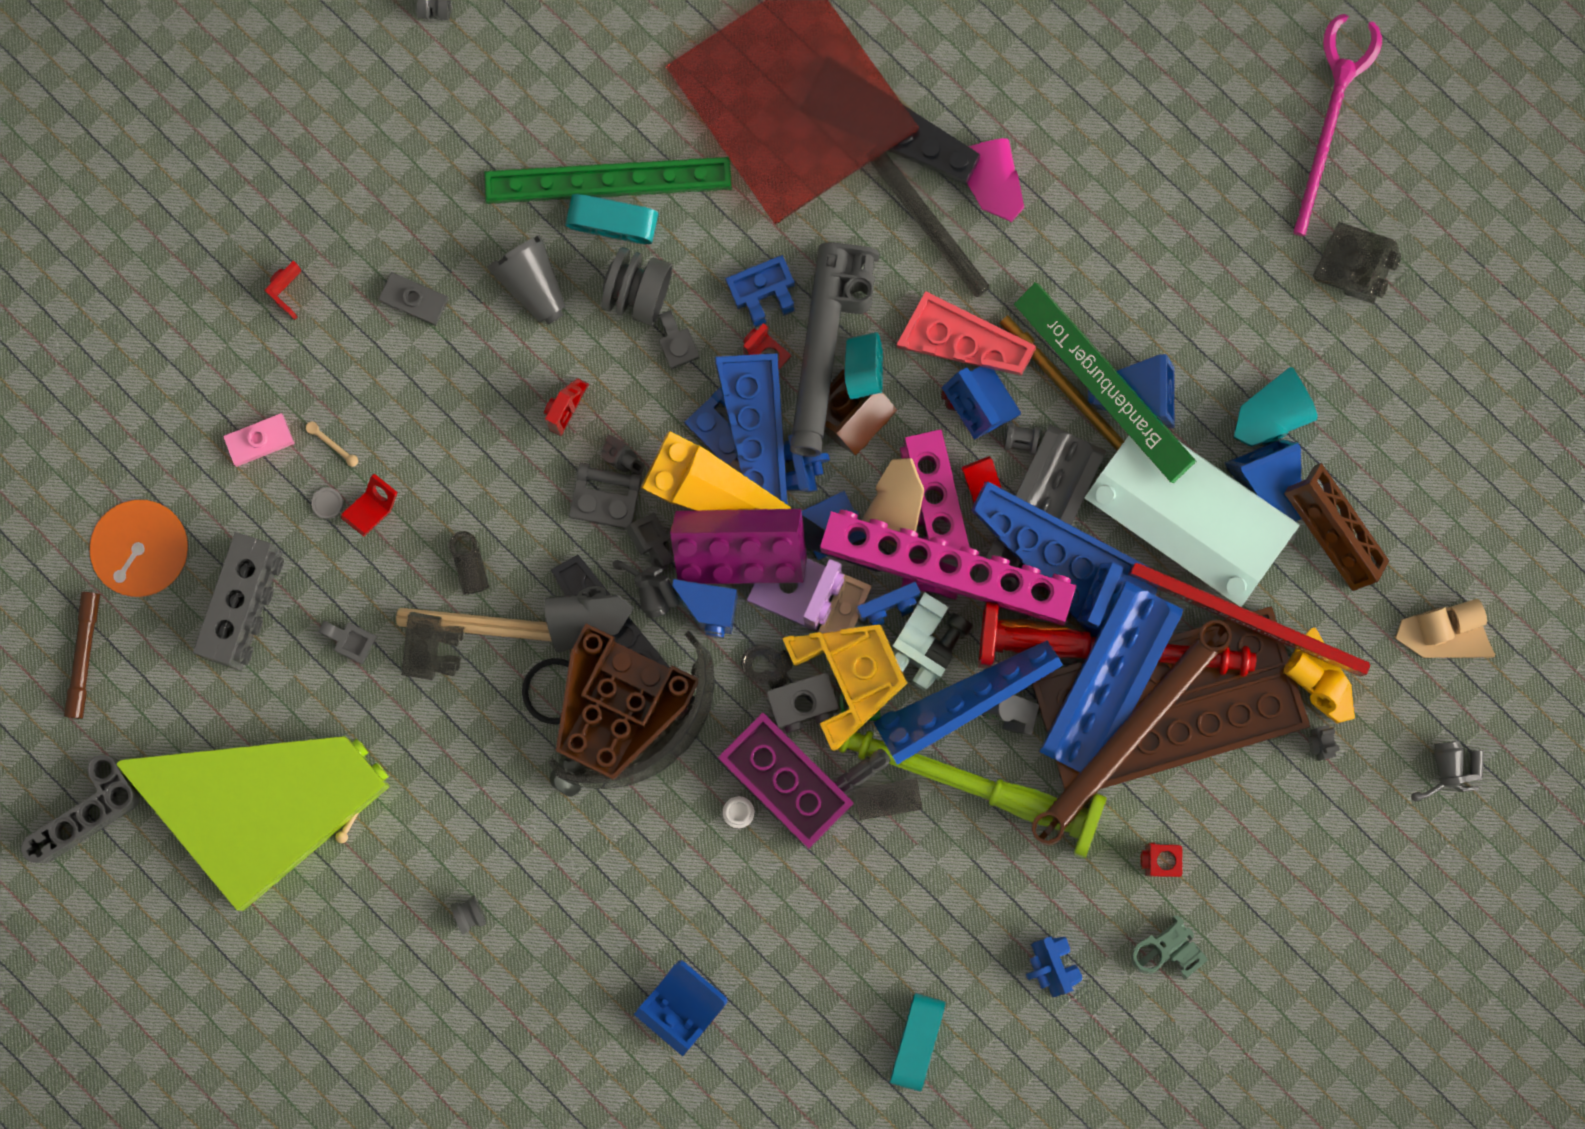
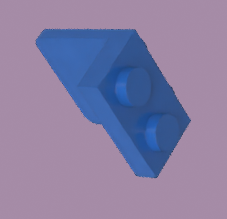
[634,960,727,1056]

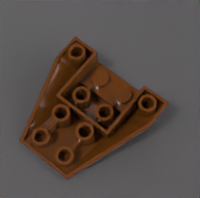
[556,623,700,780]

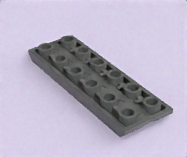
[975,424,1106,619]

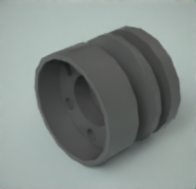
[601,247,673,326]

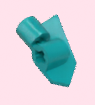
[1233,367,1318,447]

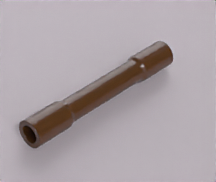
[64,592,101,719]

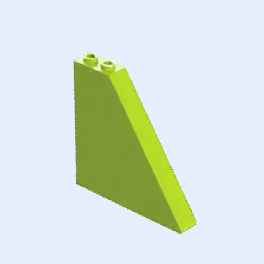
[116,736,390,911]

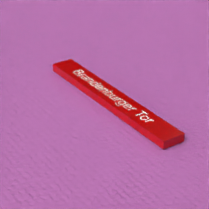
[1128,563,1371,677]

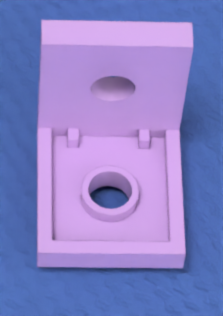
[747,558,845,632]

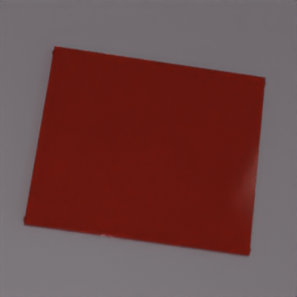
[666,0,919,225]

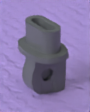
[601,434,644,474]

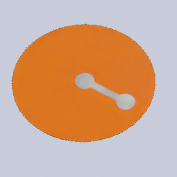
[90,500,188,597]

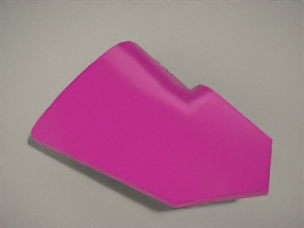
[968,139,1024,223]

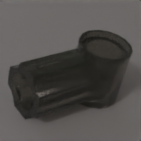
[449,531,490,595]

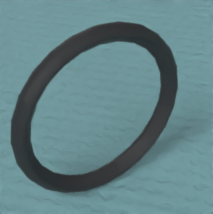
[522,658,569,725]

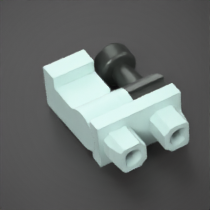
[892,593,973,691]

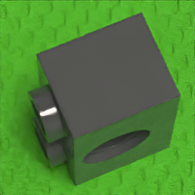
[767,672,839,733]

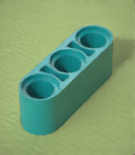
[565,194,659,245]
[845,332,883,399]
[890,993,946,1092]

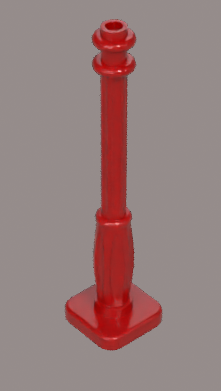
[978,601,1256,677]

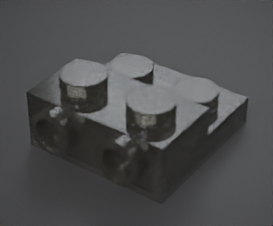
[1313,222,1401,304]

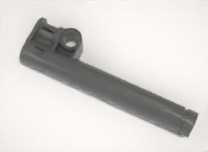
[790,242,880,457]

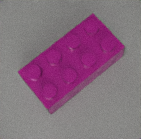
[670,509,807,584]
[718,713,854,850]

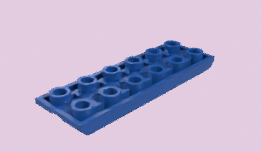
[1039,581,1183,772]

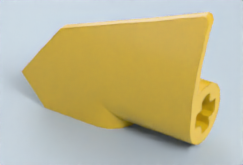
[1283,627,1355,724]

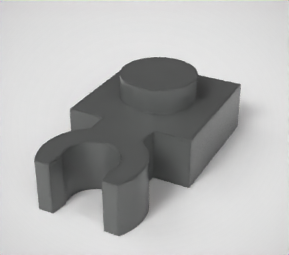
[1308,725,1339,761]

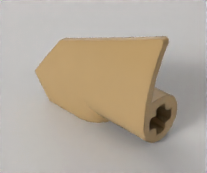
[862,458,924,547]
[1395,598,1495,658]

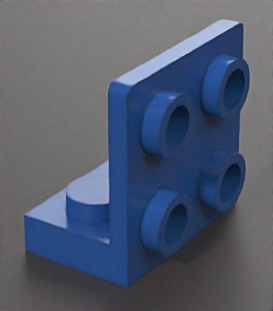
[941,367,1021,440]
[1077,562,1157,632]

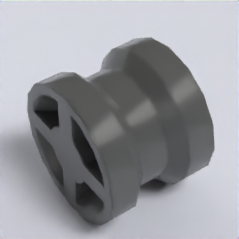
[451,895,487,934]

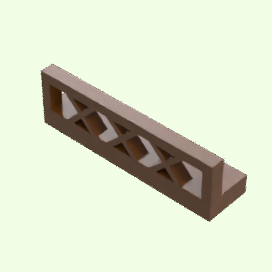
[1284,463,1389,591]

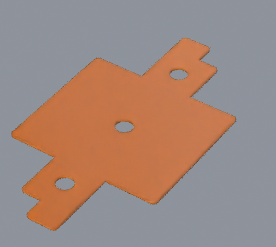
[998,619,1069,630]

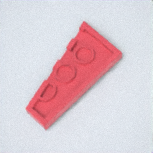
[896,291,1036,376]

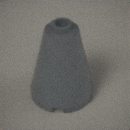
[487,235,566,325]

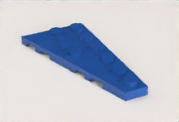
[971,482,1150,637]

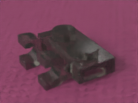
[401,612,465,680]

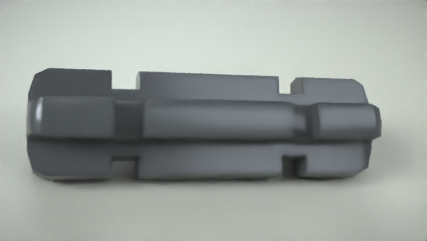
[835,749,891,794]

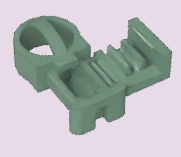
[1131,915,1209,980]

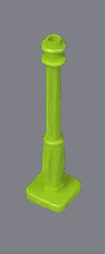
[839,730,1107,859]

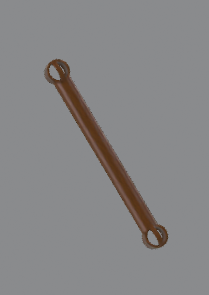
[1032,620,1232,846]

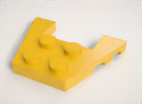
[782,624,907,751]

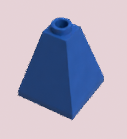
[1088,354,1175,428]
[1225,439,1302,523]

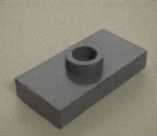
[378,272,449,326]

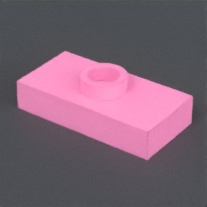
[223,413,295,467]

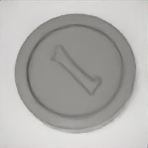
[311,488,344,519]

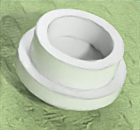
[723,796,755,828]

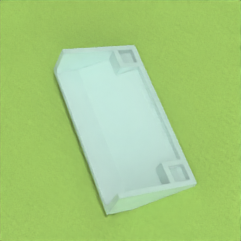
[1085,436,1300,607]

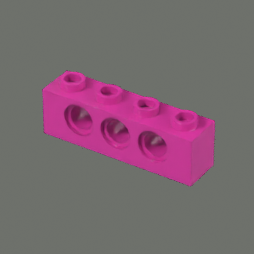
[900,429,970,561]

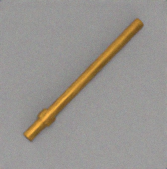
[999,315,1124,451]

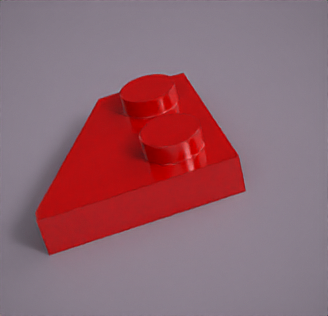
[543,378,589,436]

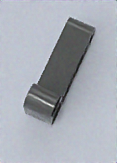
[21,755,140,864]

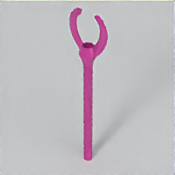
[1293,14,1382,237]

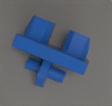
[783,434,830,493]
[1025,936,1083,998]

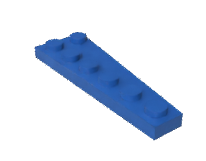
[715,353,787,504]
[873,640,1063,765]

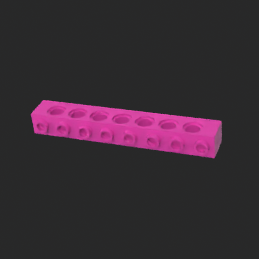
[820,510,1076,626]

